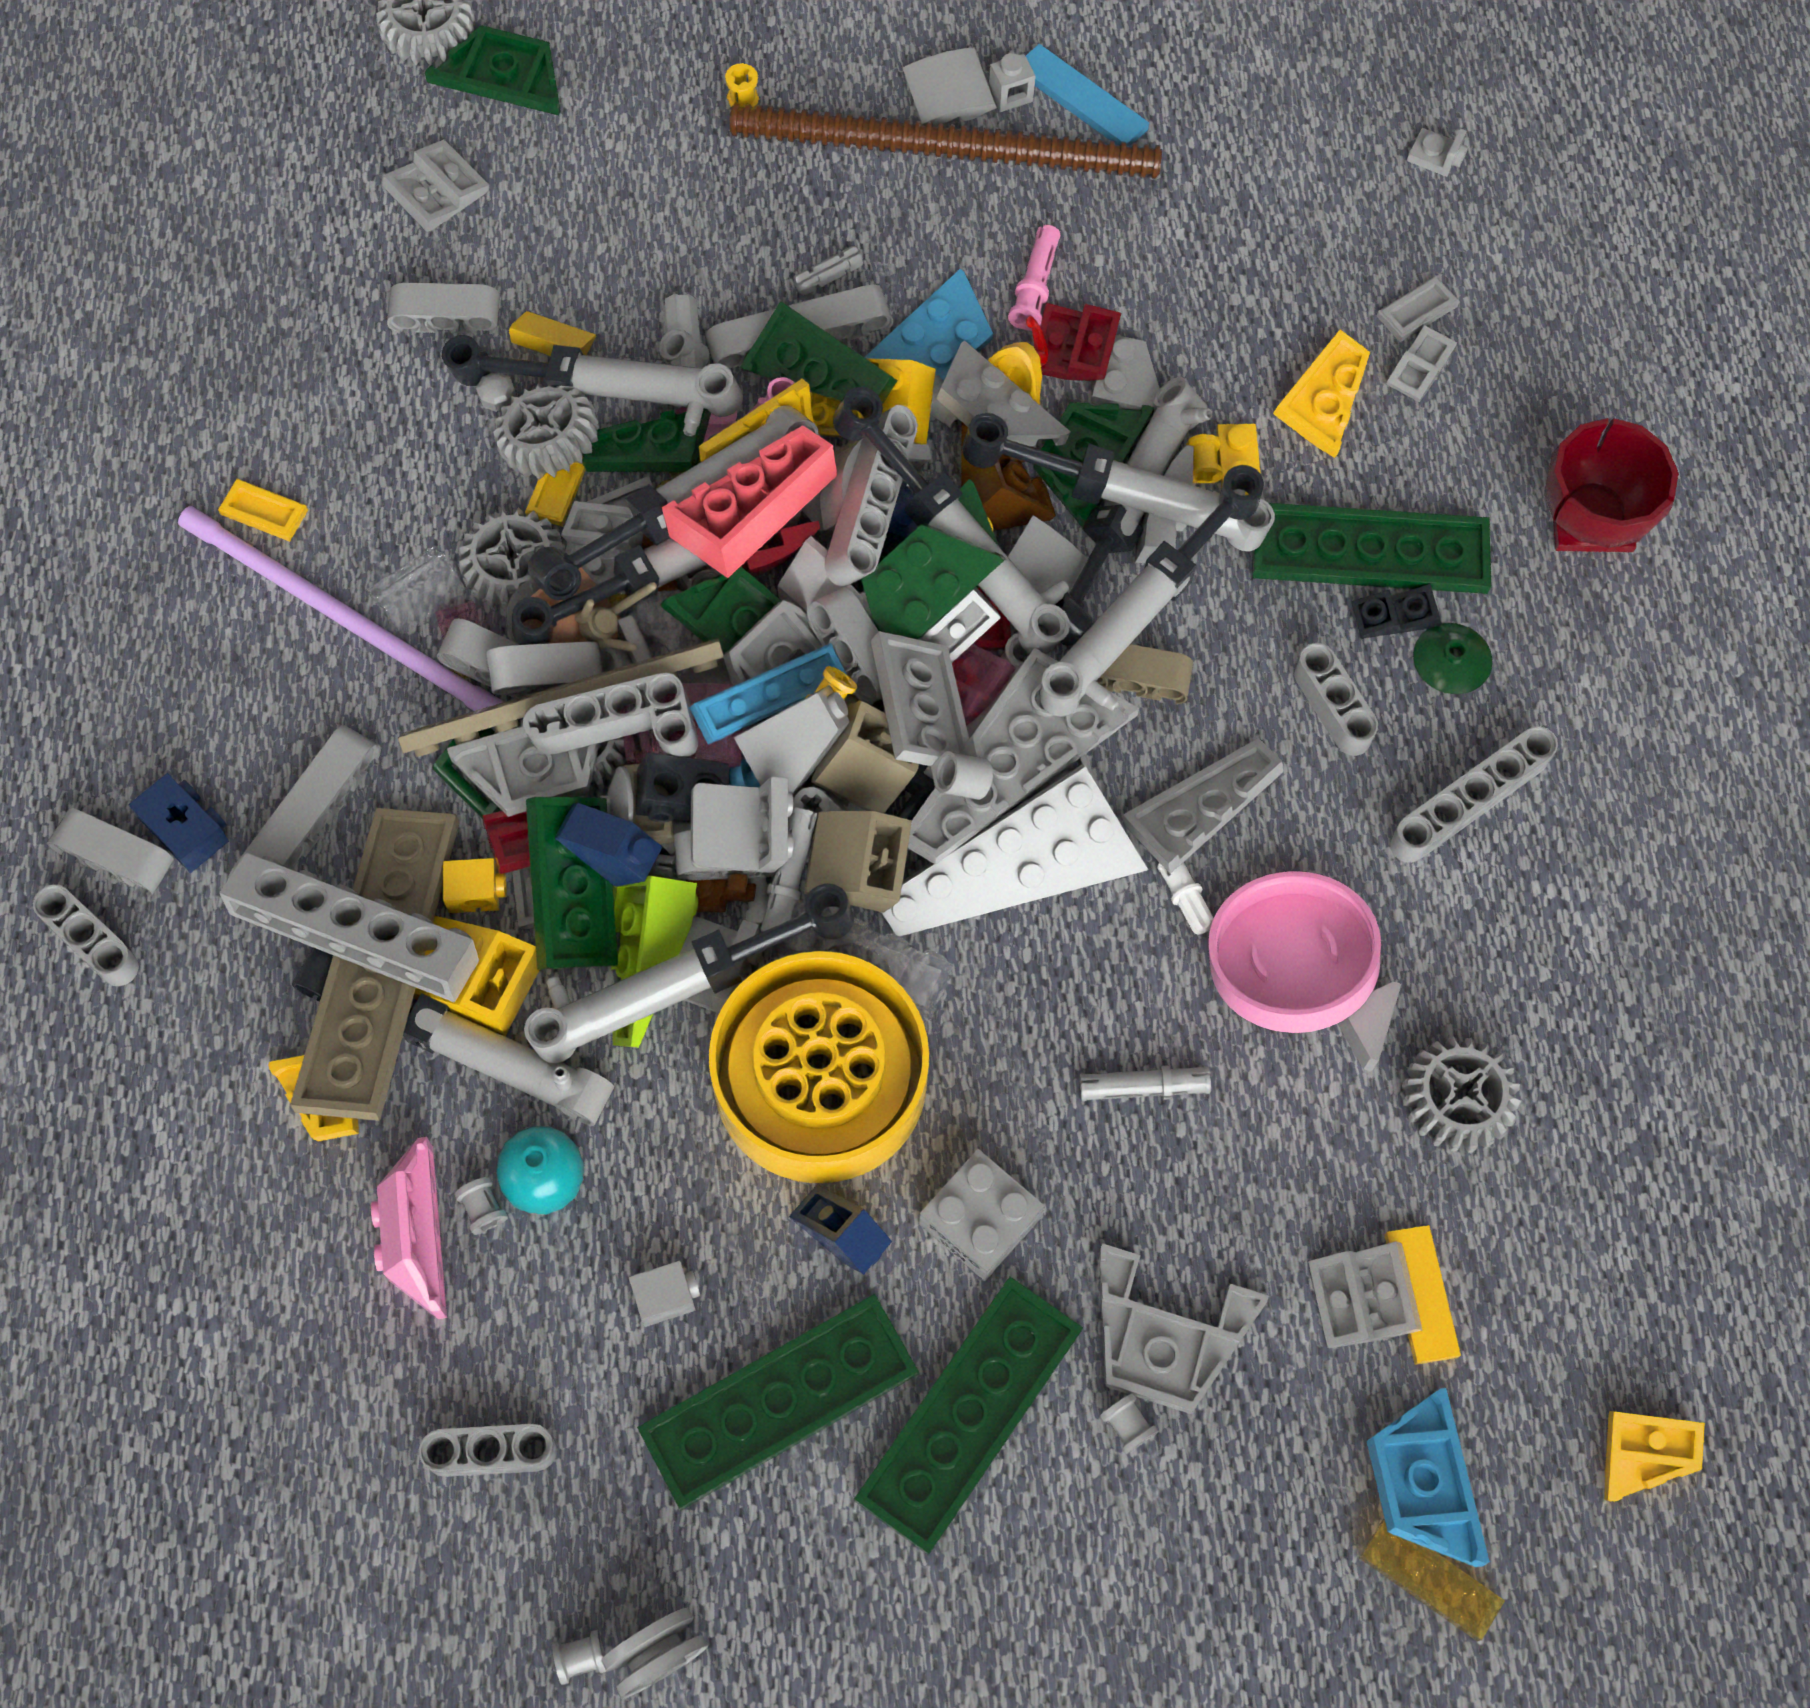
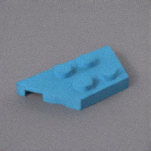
[864,269,993,382]
[1367,1388,1490,1567]

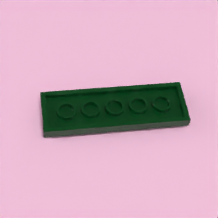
[1252,503,1491,594]
[854,1276,1083,1556]
[637,1294,919,1511]

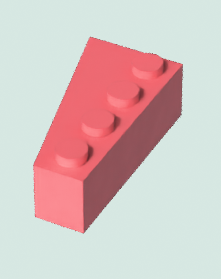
[662,425,837,578]

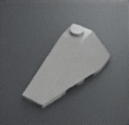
[778,536,874,623]

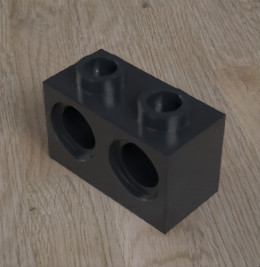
[635,752,729,825]

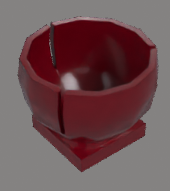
[1544,418,1679,552]

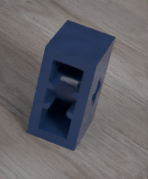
[128,773,229,874]

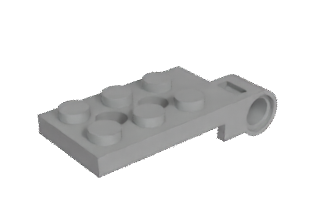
[871,631,993,800]

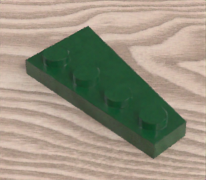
[740,301,898,404]

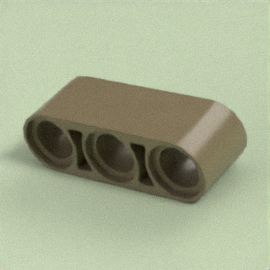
[1097,644,1193,704]

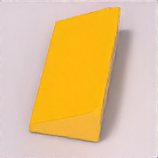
[509,311,596,356]

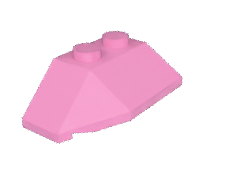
[371,1137,447,1319]

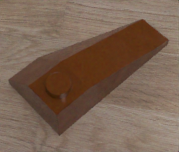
[961,421,1056,530]

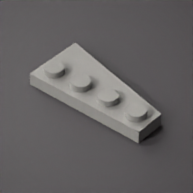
[1123,738,1283,874]

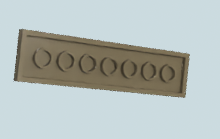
[290,808,459,1121]

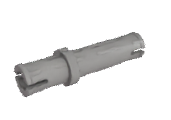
[760,807,818,932]
[1079,1065,1211,1101]

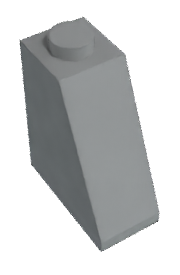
[734,685,850,799]

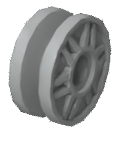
[601,1607,709,1700]

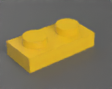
[1216,424,1261,495]

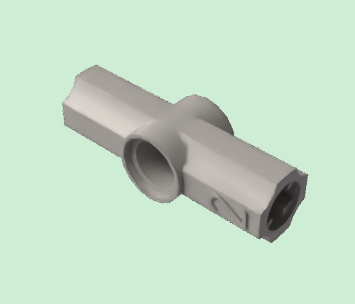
[659,294,710,408]

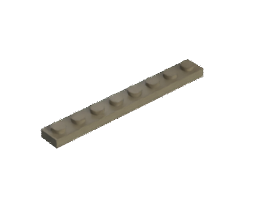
[398,638,724,757]

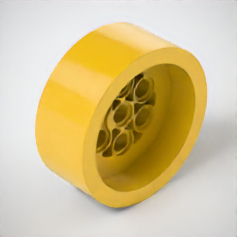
[709,951,929,1183]

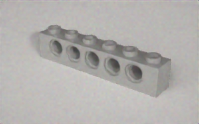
[219,852,479,1003]

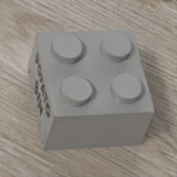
[919,1149,1045,1281]

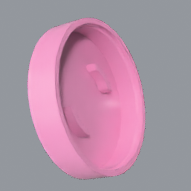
[1209,871,1381,1033]

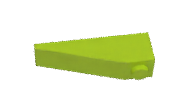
[611,876,698,1048]

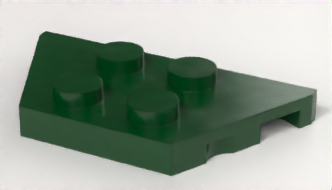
[425,25,561,116]
[1034,402,1154,527]
[861,523,1006,639]
[659,566,782,658]

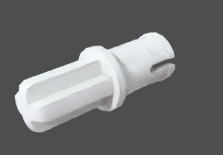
[1157,862,1214,935]

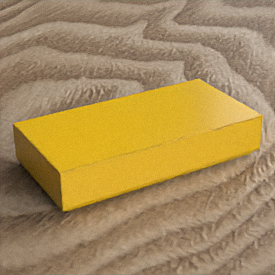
[525,456,586,527]
[218,479,308,542]

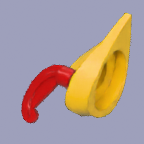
[988,316,1048,405]

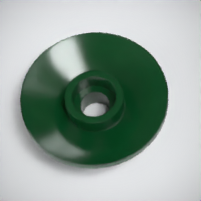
[1413,623,1492,694]

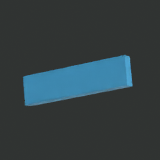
[1025,44,1149,146]
[689,643,846,745]

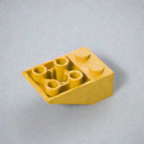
[810,358,936,445]
[413,916,539,1036]

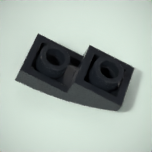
[1351,584,1442,639]

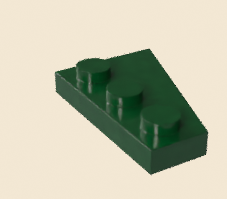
[582,409,711,472]

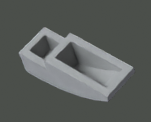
[1135,445,1194,563]

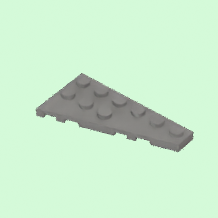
[908,648,1139,865]

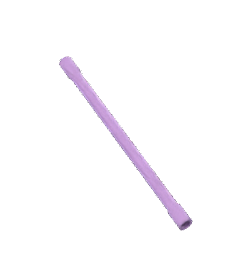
[178,506,504,711]

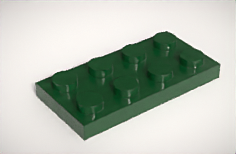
[526,797,618,970]

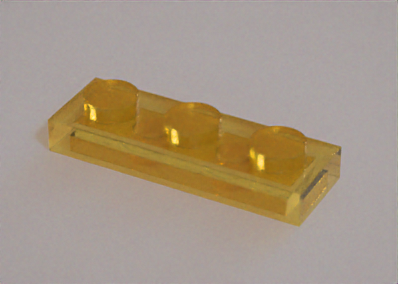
[1359,1519,1505,1642]

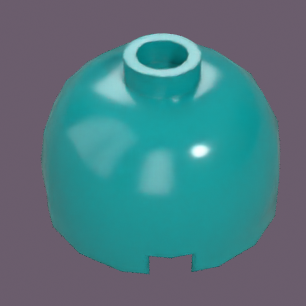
[496,1126,585,1215]

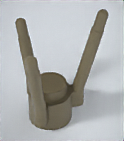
[575,582,657,651]

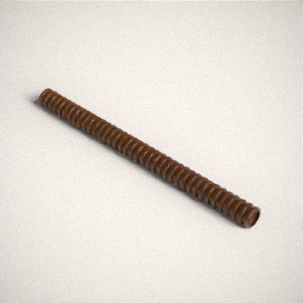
[730,102,1162,179]

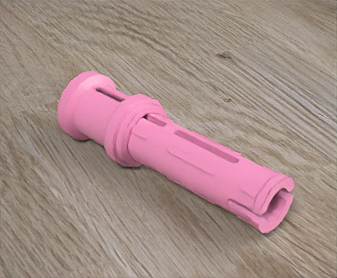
[1008,225,1061,331]

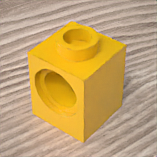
[443,858,507,913]

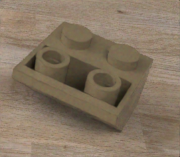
[811,701,919,813]
[803,811,912,913]

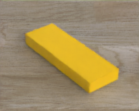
[1384,1225,1461,1365]

